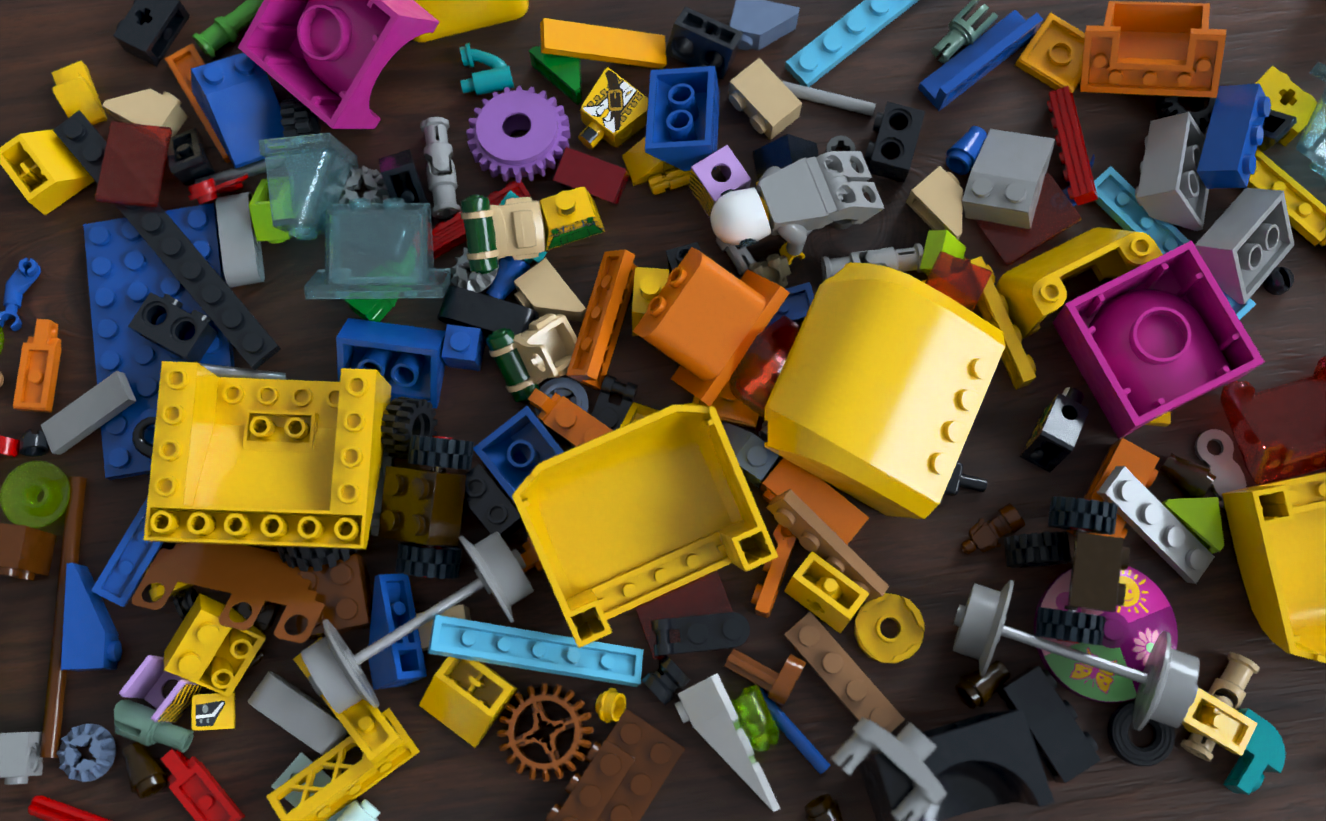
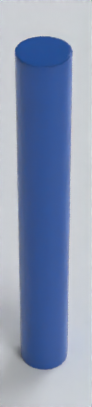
[748,685,830,775]

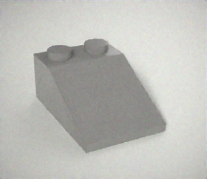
[962,129,1055,229]

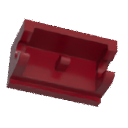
[553,147,630,204]

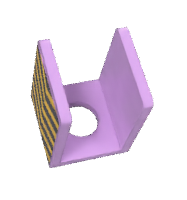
[689,145,751,218]
[119,655,203,723]

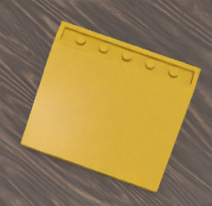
[143,361,392,550]

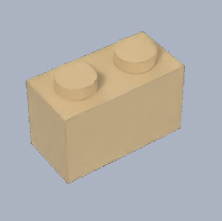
[729,58,802,140]

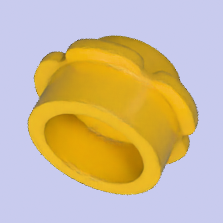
[595,688,626,723]

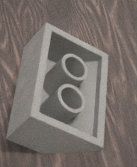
[1135,112,1209,231]
[1195,188,1294,304]

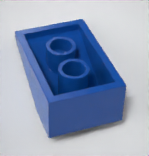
[191,53,289,169]

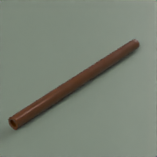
[39,477,87,758]

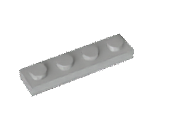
[1097,466,1214,584]

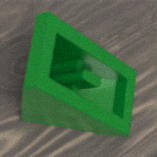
[529,46,582,106]

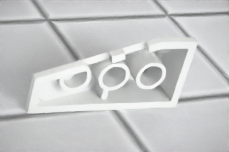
[675,673,780,812]

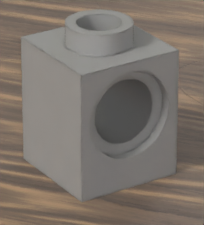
[0,732,43,785]

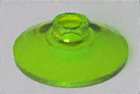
[0,461,70,529]

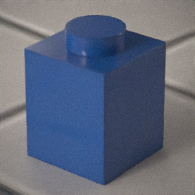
[441,324,486,371]

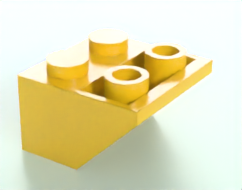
[0,129,95,216]
[164,593,266,698]
[419,657,518,748]

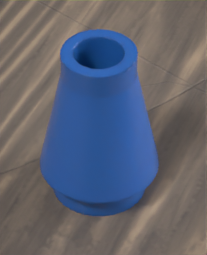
[946,126,987,175]
[486,256,530,300]

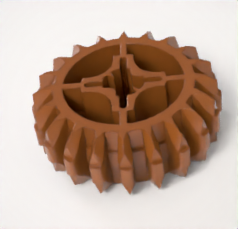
[497,683,594,782]

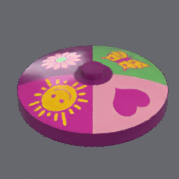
[1034,566,1178,703]

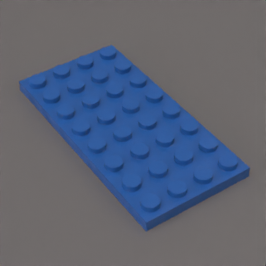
[83,203,235,480]

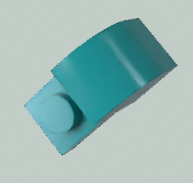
[1223,708,1285,795]

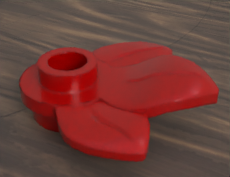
[188,174,249,205]

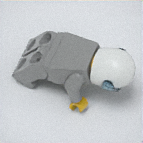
[710,151,885,265]

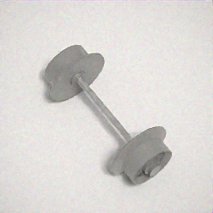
[301,531,534,714]
[952,580,1200,731]

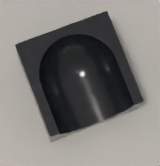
[859,710,1055,821]

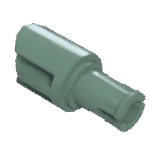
[931,0,998,63]
[114,699,194,753]

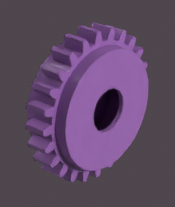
[466,86,571,183]

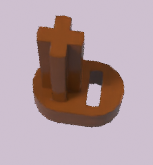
[724,648,807,706]

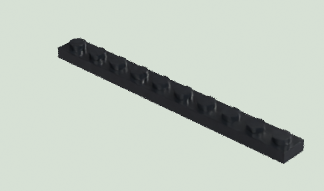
[53,110,281,370]

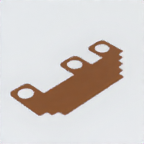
[132,542,325,643]

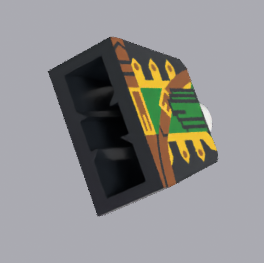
[1019,387,1089,473]

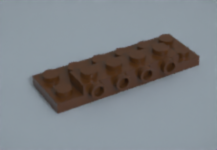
[545,709,685,821]

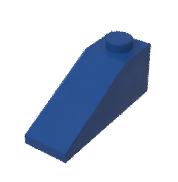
[61,563,122,671]
[368,574,427,690]

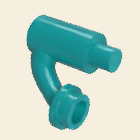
[460,43,514,95]

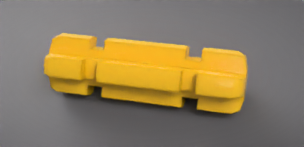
[648,168,691,195]

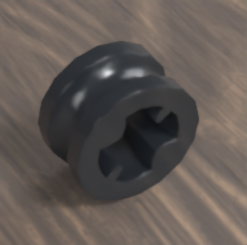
[173,586,198,620]

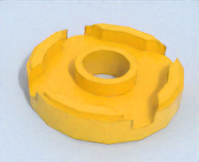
[854,593,925,664]

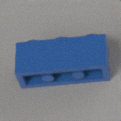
[1197,83,1271,189]

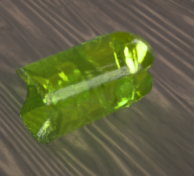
[730,685,779,752]

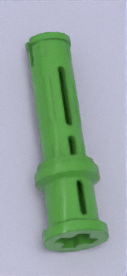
[192,0,263,59]

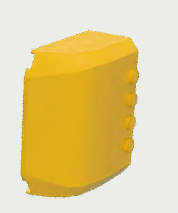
[764,262,1005,519]
[512,404,778,648]
[1222,471,1326,663]

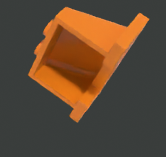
[1080,1,1226,98]
[633,247,790,406]

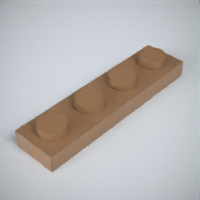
[766,489,889,603]
[783,612,905,733]

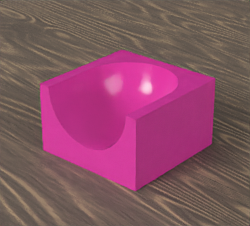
[238,0,439,129]
[1053,240,1264,439]

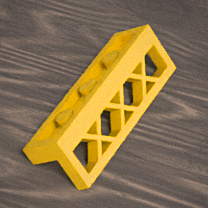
[266,708,420,821]

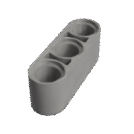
[216,192,265,288]
[247,671,348,755]

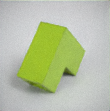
[920,230,966,277]

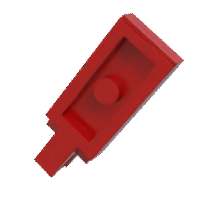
[161,749,245,821]

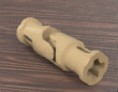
[1181,652,1260,762]

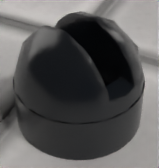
[1263,267,1294,295]
[19,429,49,457]

